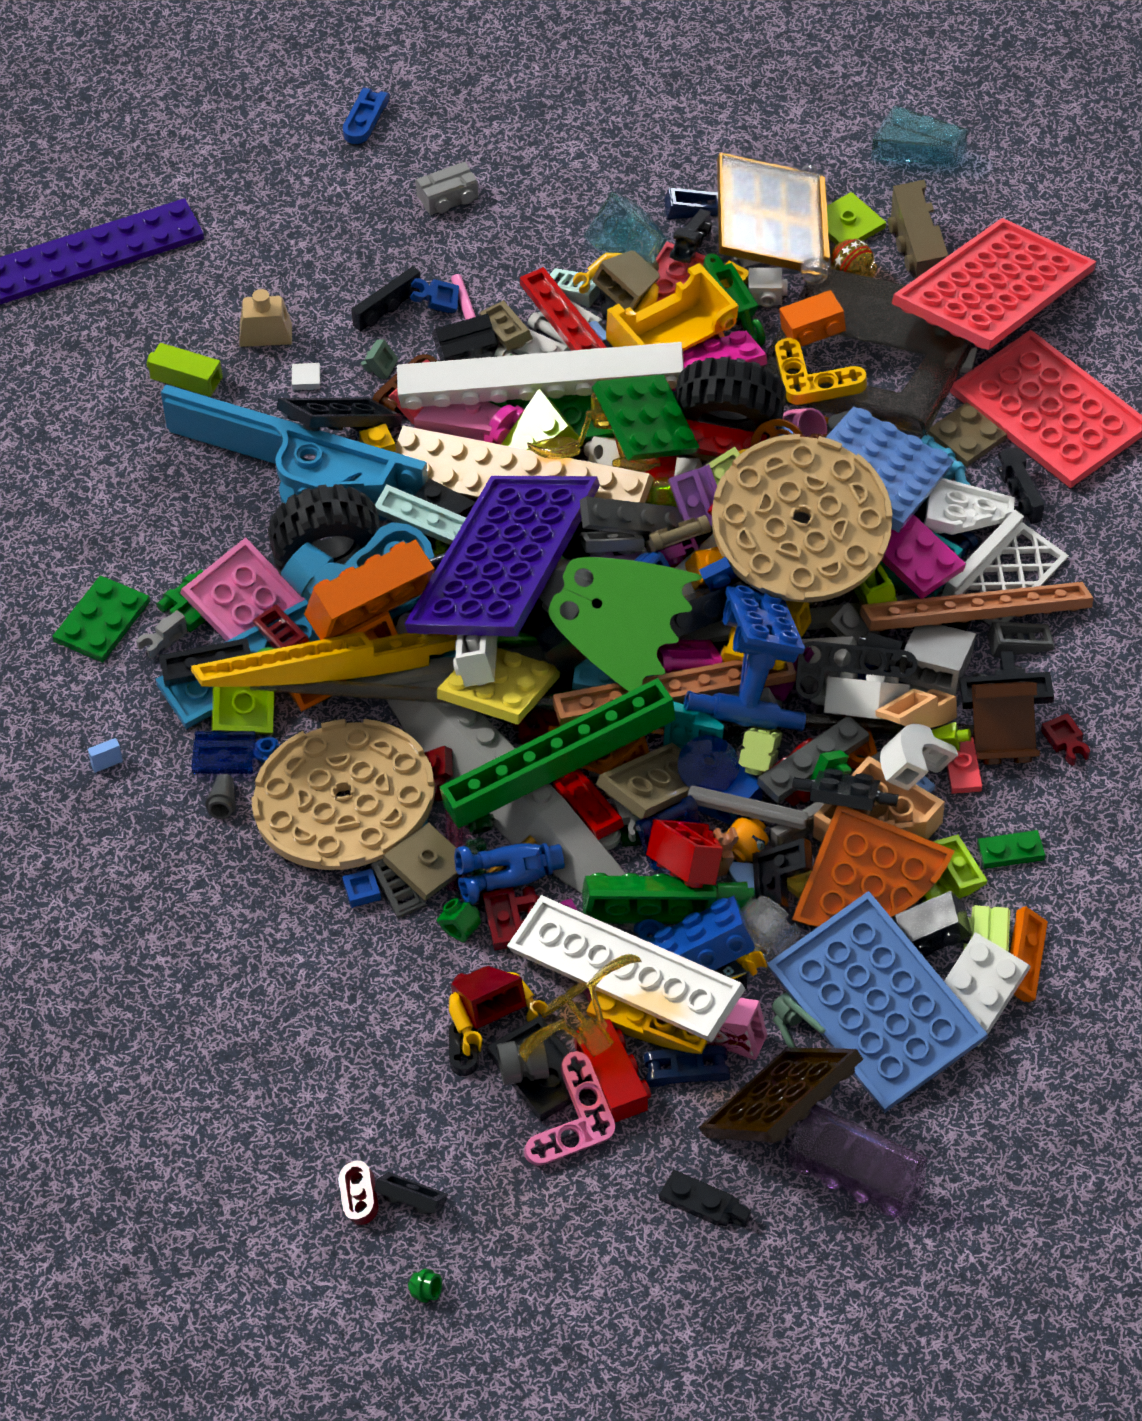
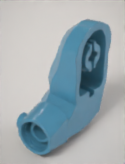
[281,522,434,613]

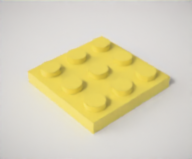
[437,647,560,725]

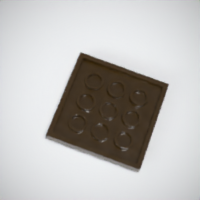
[699,1047,863,1143]

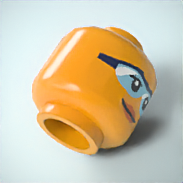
[725,817,769,863]

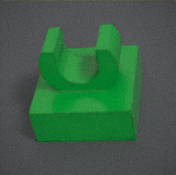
[810,750,852,780]

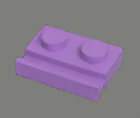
[668,464,717,527]

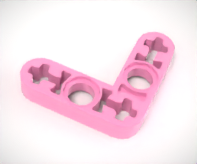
[524,1051,615,1166]

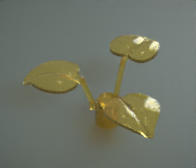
[527,393,661,472]
[519,954,642,1062]

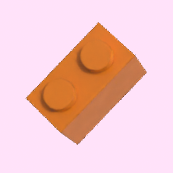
[779,290,846,347]

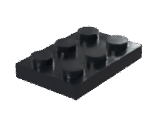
[487,1016,592,1122]

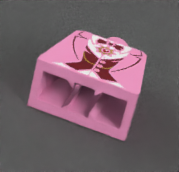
[707,998,767,1060]

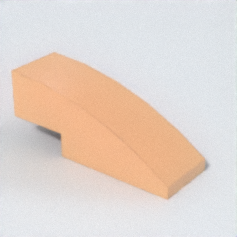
[875,688,957,728]

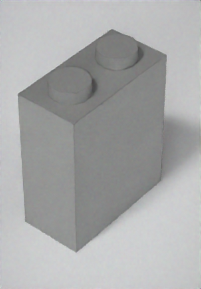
[899,625,976,695]

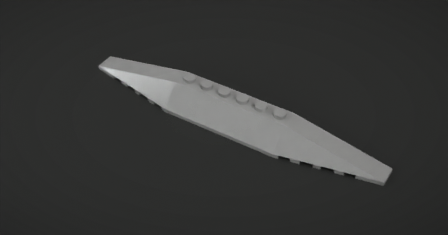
[378,678,635,931]

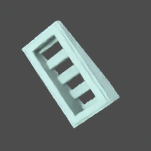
[550,268,600,307]

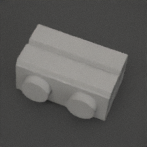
[415,162,479,215]

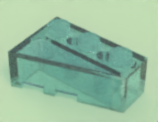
[871,105,968,168]

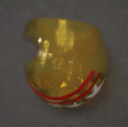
[829,239,877,287]

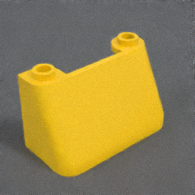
[606,263,739,352]

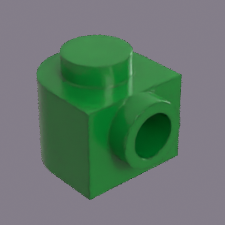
[436,898,481,943]

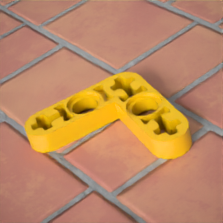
[775,338,867,405]

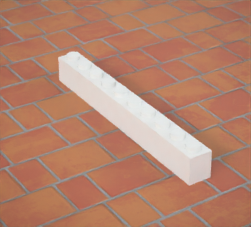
[397,342,684,410]

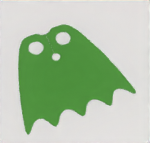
[548,557,702,692]

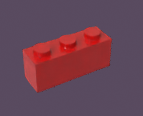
[574,1019,651,1122]

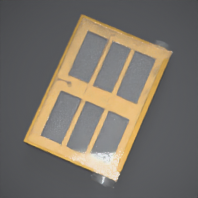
[717,153,830,284]

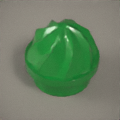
[408,1268,442,1303]

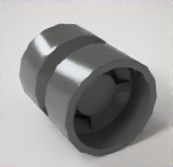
[496,1036,549,1086]

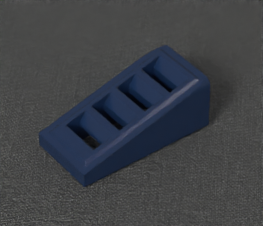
[664,188,718,219]

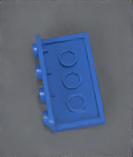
[645,895,755,971]

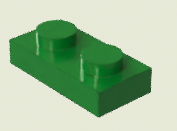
[977,830,1045,869]

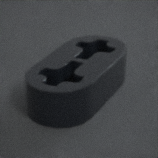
[449,1022,479,1076]

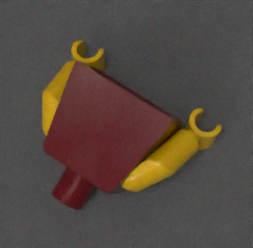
[449,966,548,1056]

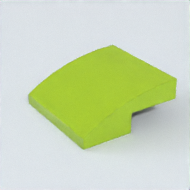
[921,834,988,902]

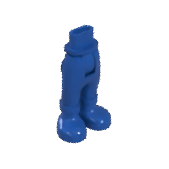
[454,843,565,905]

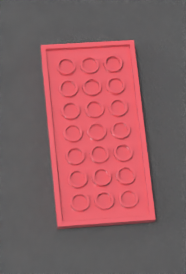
[892,218,1096,350]

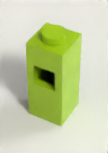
[147,343,223,397]

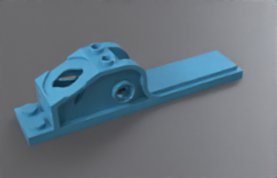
[161,385,428,521]

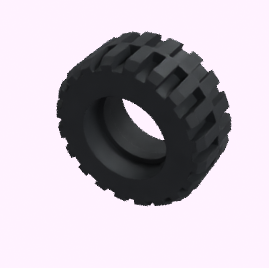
[675,357,786,439]
[268,484,381,575]

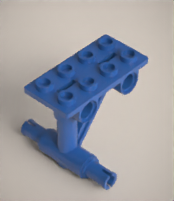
[684,585,806,732]

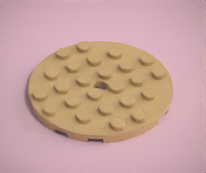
[712,434,892,602]
[252,719,435,870]

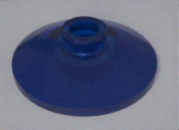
[677,735,739,792]

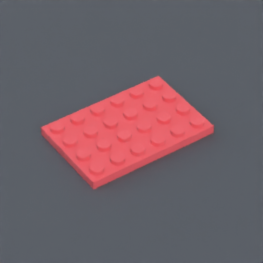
[950,330,1142,488]

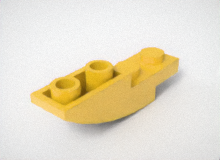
[586,990,708,1054]

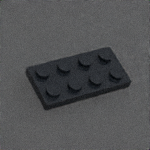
[277,398,402,431]

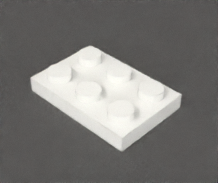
[944,932,1031,1047]

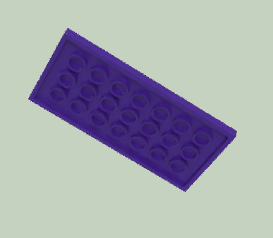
[404,476,600,637]

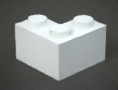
[824,672,910,719]

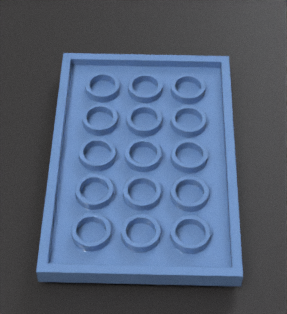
[825,406,954,533]
[767,891,988,1113]

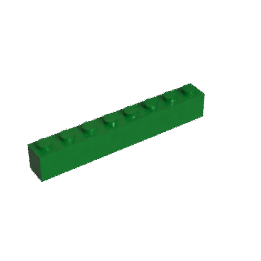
[439,678,676,829]

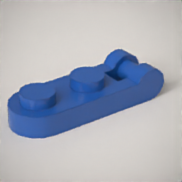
[343,87,390,144]

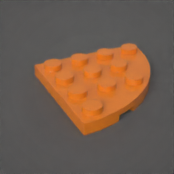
[791,805,955,927]

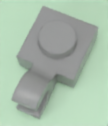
[136,610,188,658]

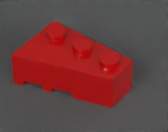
[646,819,723,888]

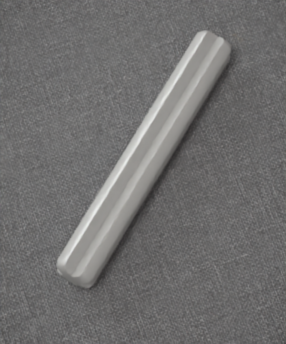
[688,786,808,830]

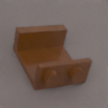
[972,682,1040,765]

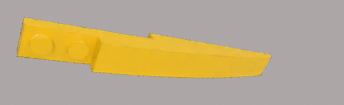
[191,631,457,687]

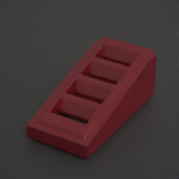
[252,604,310,649]

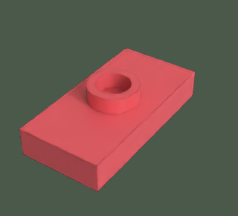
[946,737,982,794]

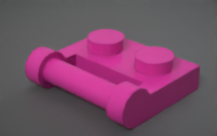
[657,640,722,673]

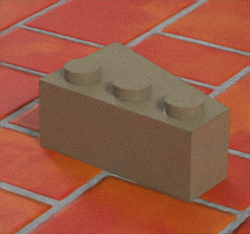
[888,180,948,279]

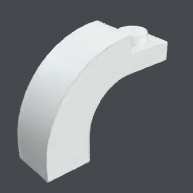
[880,724,958,791]

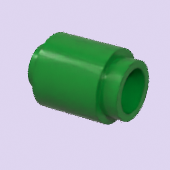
[714,882,754,913]

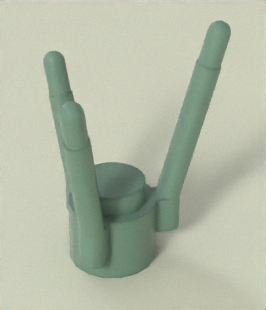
[772,992,826,1048]

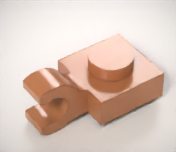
[713,827,739,877]

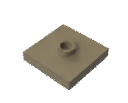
[383,822,460,901]

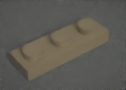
[479,300,533,351]

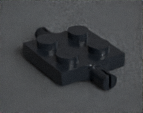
[792,768,899,811]

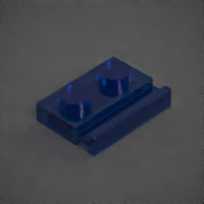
[191,731,256,774]

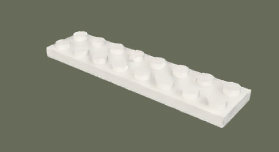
[507,895,745,1042]

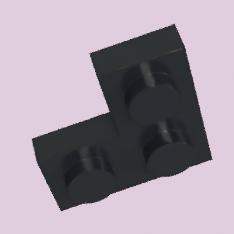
[753,838,813,914]

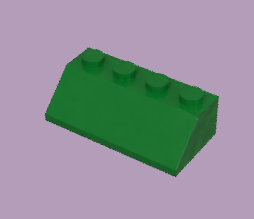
[582,873,716,924]

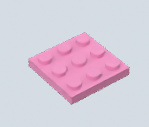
[180,537,305,641]

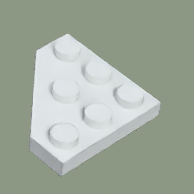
[924,478,1015,535]

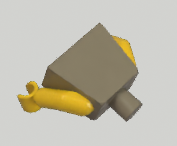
[573,250,660,313]

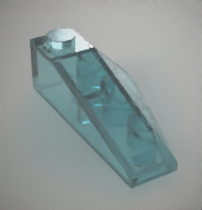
[583,191,667,263]

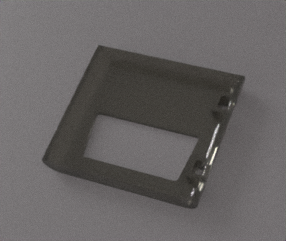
[761,268,974,436]

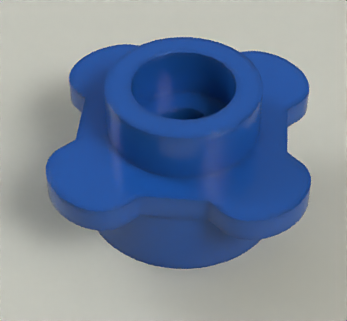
[634,919,664,940]

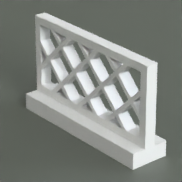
[942,510,1069,625]

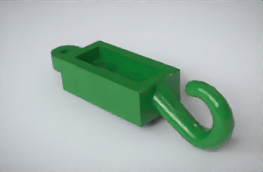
[703,253,766,347]

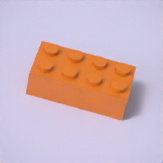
[304,539,435,640]

